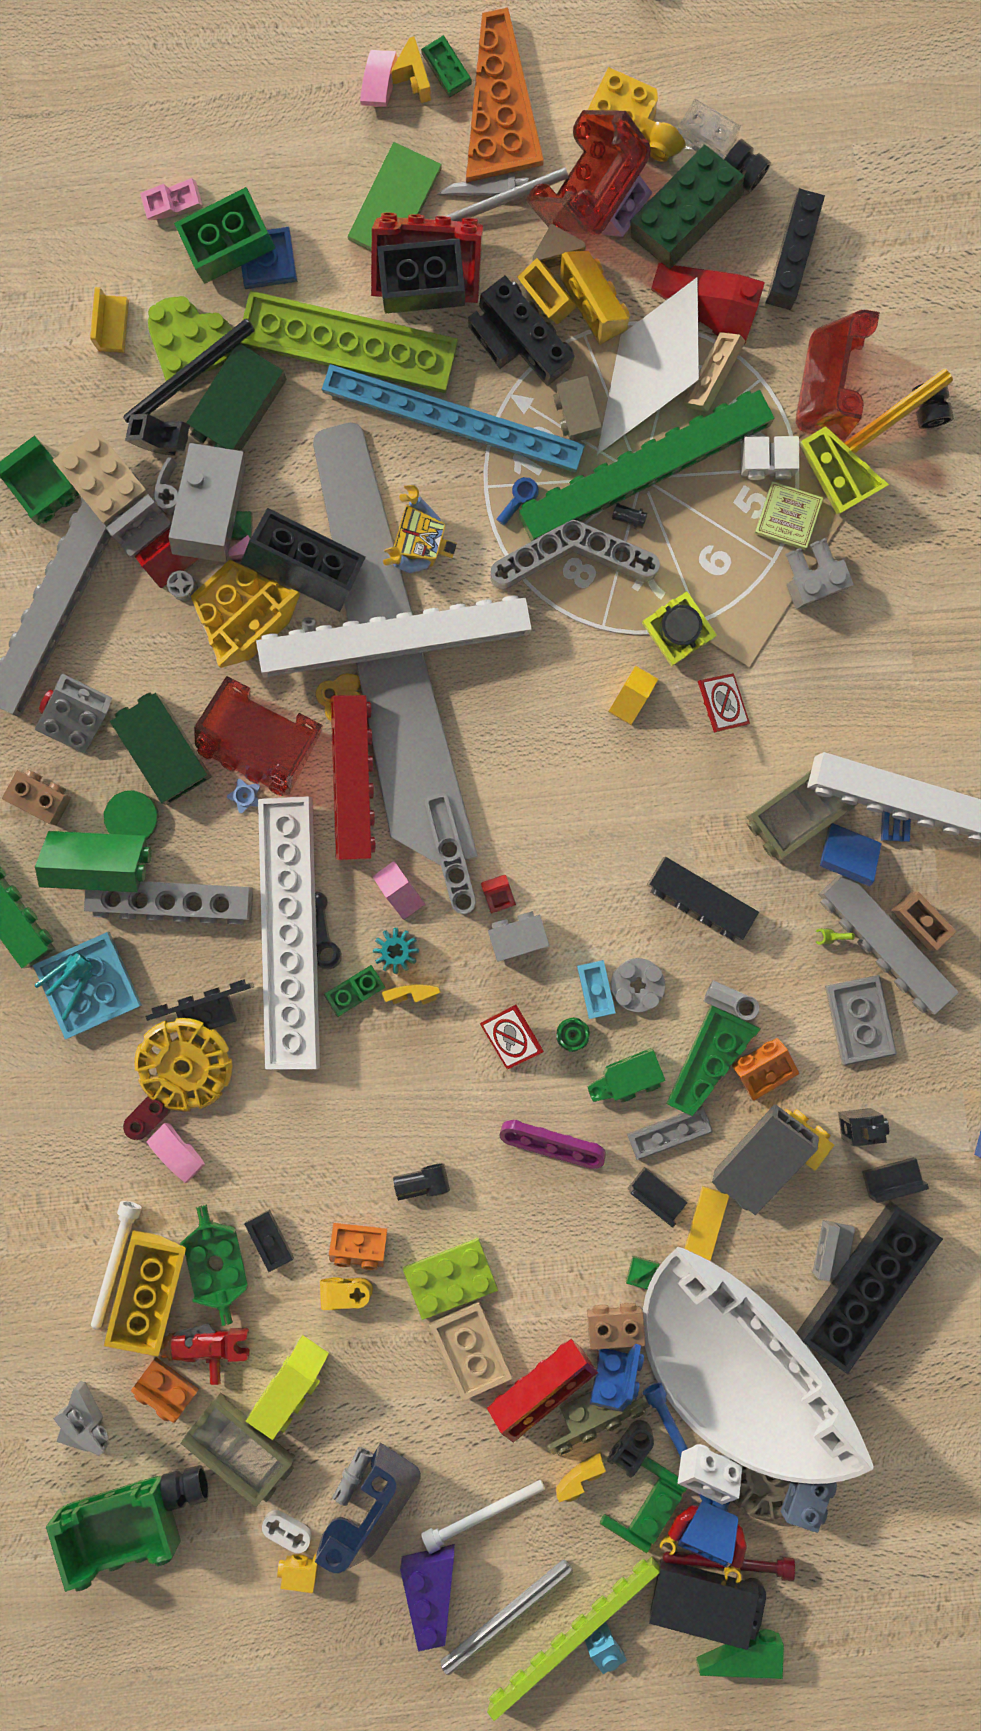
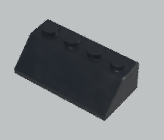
[241,508,366,612]

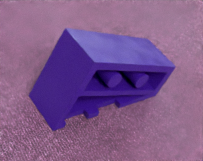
[400,1544,455,1652]

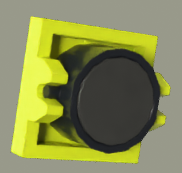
[642,591,717,667]

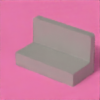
[812,1220,855,1282]

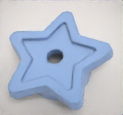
[227,779,260,813]

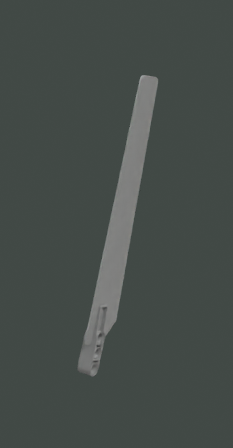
[313,422,478,914]

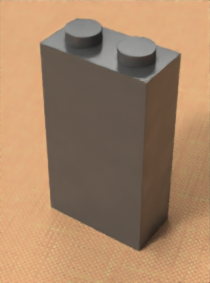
[712,1104,819,1216]

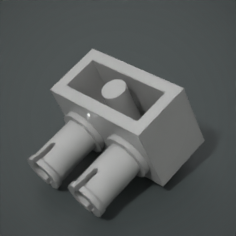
[785,538,854,609]

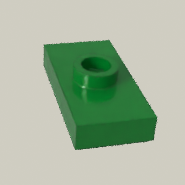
[421,35,472,98]

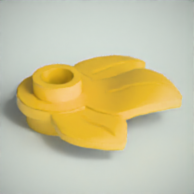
[315,673,361,722]

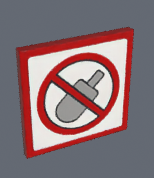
[697,673,750,733]
[480,1004,544,1070]

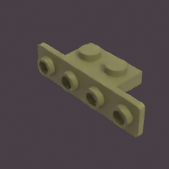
[547,1391,650,1456]

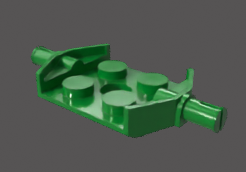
[180,1204,248,1326]

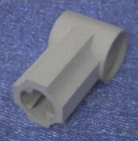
[703,980,759,1020]

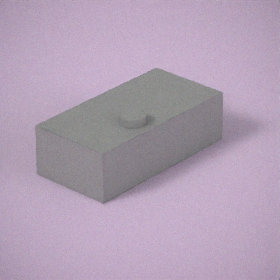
[169,443,245,562]

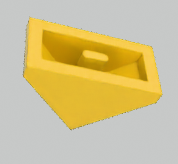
[608,665,658,725]

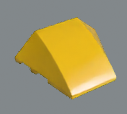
[191,560,300,668]

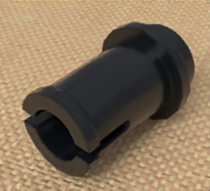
[612,503,648,530]

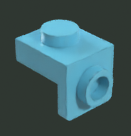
[584,1622,627,1674]

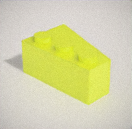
[799,426,890,514]
[245,1335,329,1440]

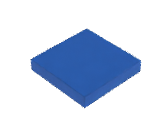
[241,227,298,289]
[820,823,882,887]

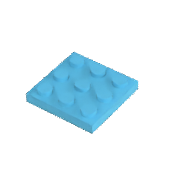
[33,932,142,1039]

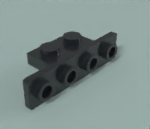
[145,979,254,1030]

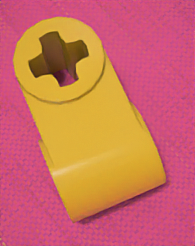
[320,1277,373,1310]

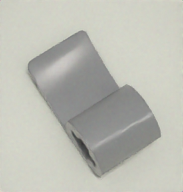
[154,458,178,515]

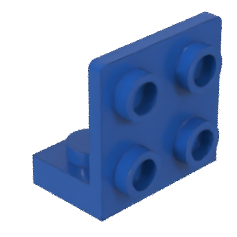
[590,1344,644,1412]

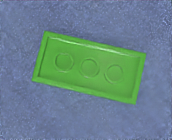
[348,142,442,251]

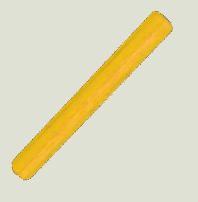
[844,369,953,454]

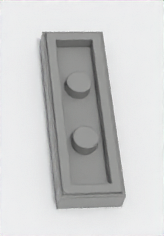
[627,1106,713,1160]

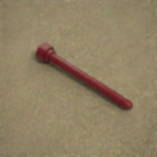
[662,1551,795,1582]

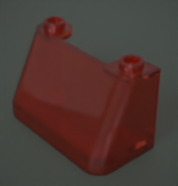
[796,310,880,440]

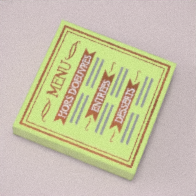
[754,481,823,550]

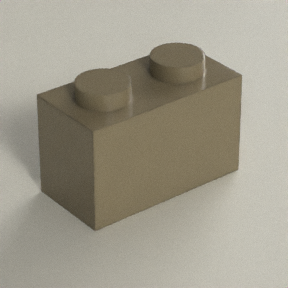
[553,375,601,442]

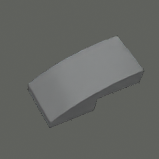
[53,1404,110,1456]

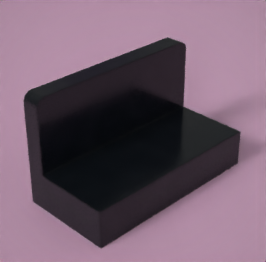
[468,311,520,369]
[862,1157,929,1203]
[628,1167,688,1228]

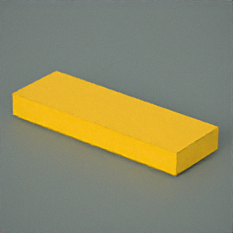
[684,1186,729,1261]

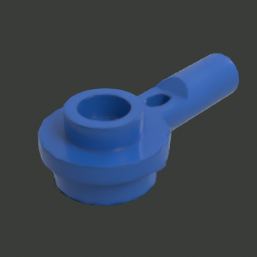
[496,477,539,526]

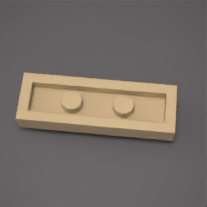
[683,332,745,412]

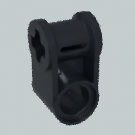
[607,1420,654,1478]

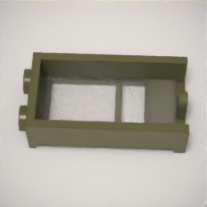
[746,769,859,860]
[180,1392,295,1507]

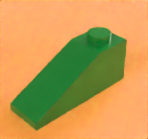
[696,1629,784,1679]

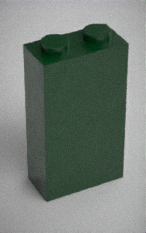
[186,343,287,451]
[110,692,212,805]

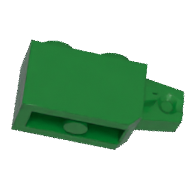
[587,1048,666,1102]

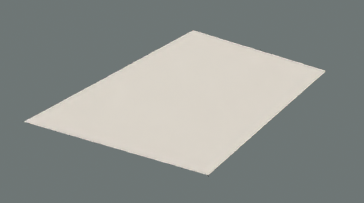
[597,278,699,455]

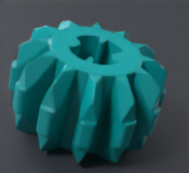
[373,928,419,974]

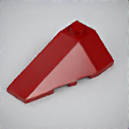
[651,263,765,345]

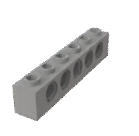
[84,882,253,925]

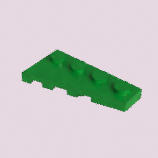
[666,1005,761,1116]

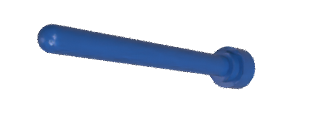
[642,1383,713,1504]

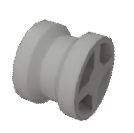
[167,571,198,601]

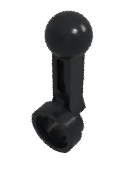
[315,892,342,969]

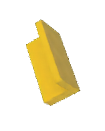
[90,287,129,353]

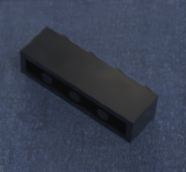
[765,188,825,310]
[647,857,759,942]

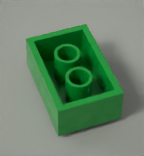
[174,187,276,284]

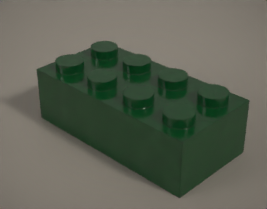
[630,144,745,269]

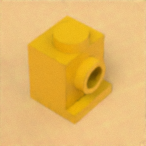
[277,1554,318,1593]

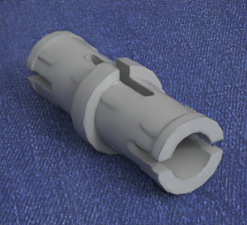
[332,1447,373,1506]

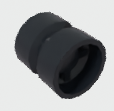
[724,139,771,193]
[912,383,954,429]
[161,1465,209,1511]

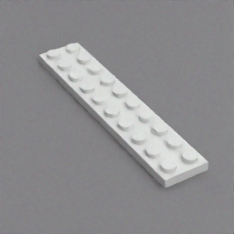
[258,796,320,1069]

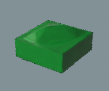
[231,511,252,540]
[625,1256,660,1290]

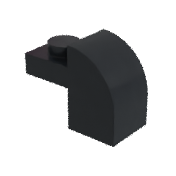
[125,414,190,456]

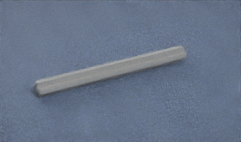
[440,1559,573,1675]

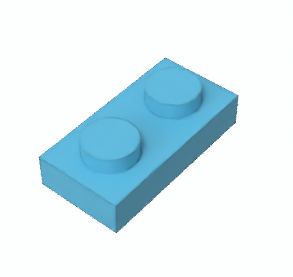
[577,960,616,1019]

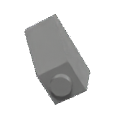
[56,1381,104,1452]

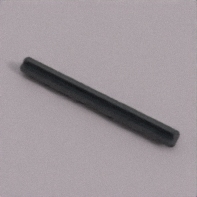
[123,319,255,424]

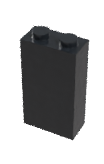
[649,1559,763,1650]

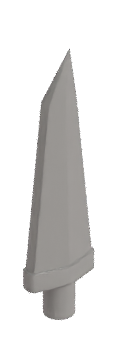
[436,172,528,196]

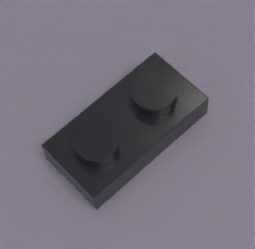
[244,1209,294,1272]

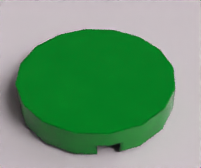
[104,790,159,840]

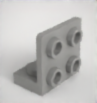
[35,674,112,753]

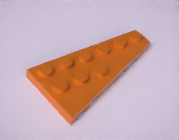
[466,7,544,183]

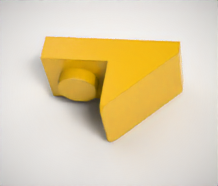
[392,36,431,103]

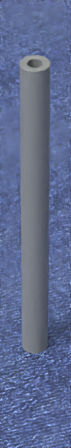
[446,167,569,222]

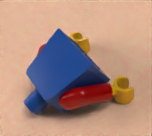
[660,1501,747,1583]

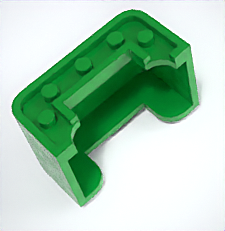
[46,1476,181,1592]

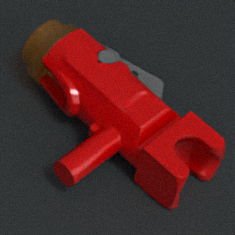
[160,1323,250,1385]

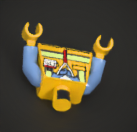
[383,485,457,573]

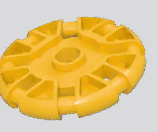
[134,1018,232,1112]

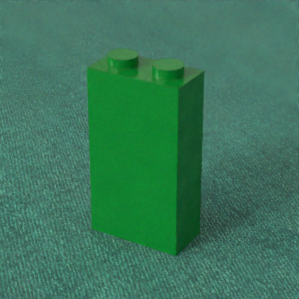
[35,831,151,893]

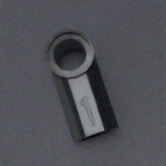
[393,1163,450,1201]

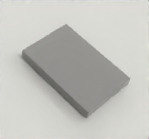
[825,975,897,1065]

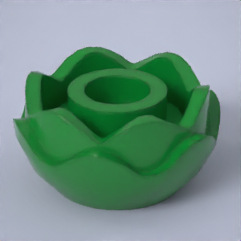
[556,1017,590,1052]

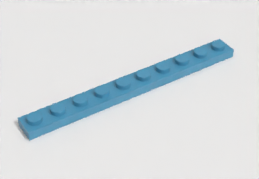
[322,364,585,473]

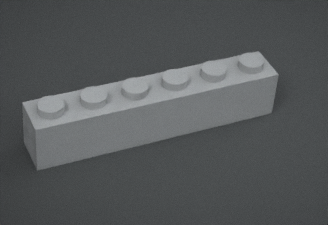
[818,874,959,1015]

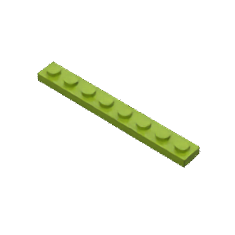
[487,1556,660,1721]

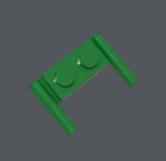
[600,1456,687,1553]

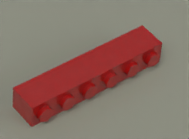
[330,695,376,860]

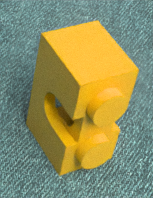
[517,258,578,325]

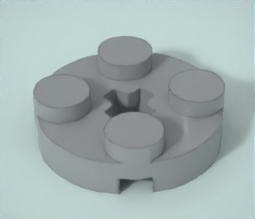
[611,958,665,1012]

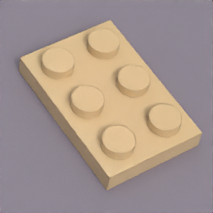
[53,427,148,526]
[429,1301,512,1401]

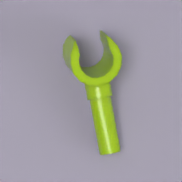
[815,928,855,945]

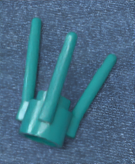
[35,952,94,1021]

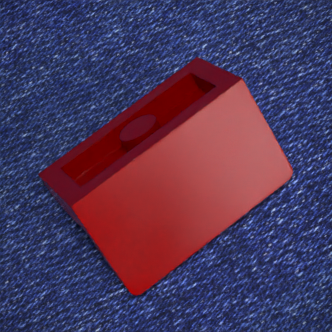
[135,527,199,588]

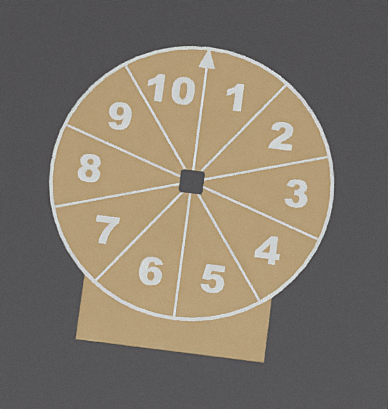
[484,321,851,667]

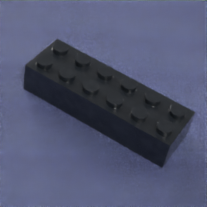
[796,1201,943,1374]

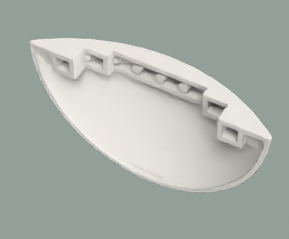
[643,1247,874,1484]

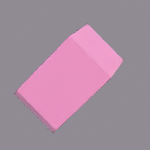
[372,861,425,920]

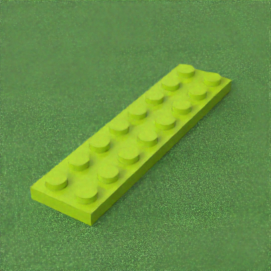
[240,290,458,393]

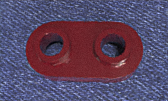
[123,1093,170,1140]

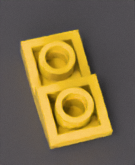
[382,984,441,1005]
[556,1452,606,1503]

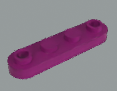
[499,1120,606,1169]

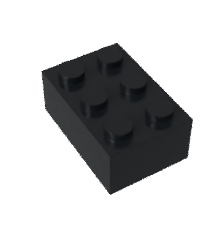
[377,239,465,314]

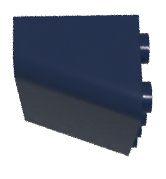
[315,1442,421,1573]

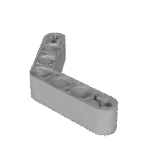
[490,520,660,589]

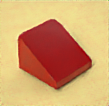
[481,875,516,914]

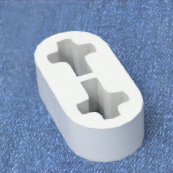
[262,1510,312,1553]

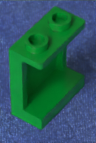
[0,435,79,525]

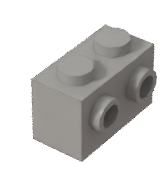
[488,911,549,962]

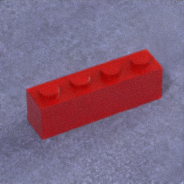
[487,1339,598,1443]

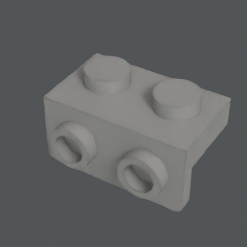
[106,494,172,557]

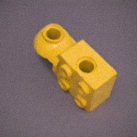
[584,67,686,162]

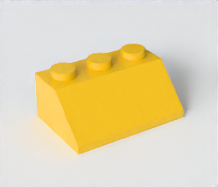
[560,251,630,345]

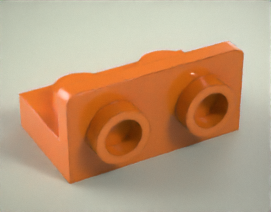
[732,1038,800,1101]
[329,1223,387,1270]
[131,1357,199,1423]

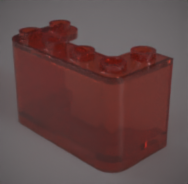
[526,110,651,235]

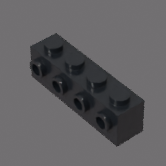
[479,275,575,386]

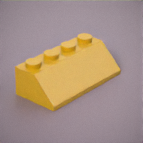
[104,1230,186,1357]

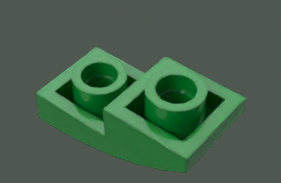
[323,965,385,1017]

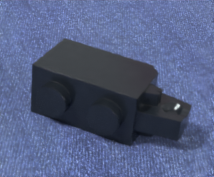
[838,1108,890,1146]

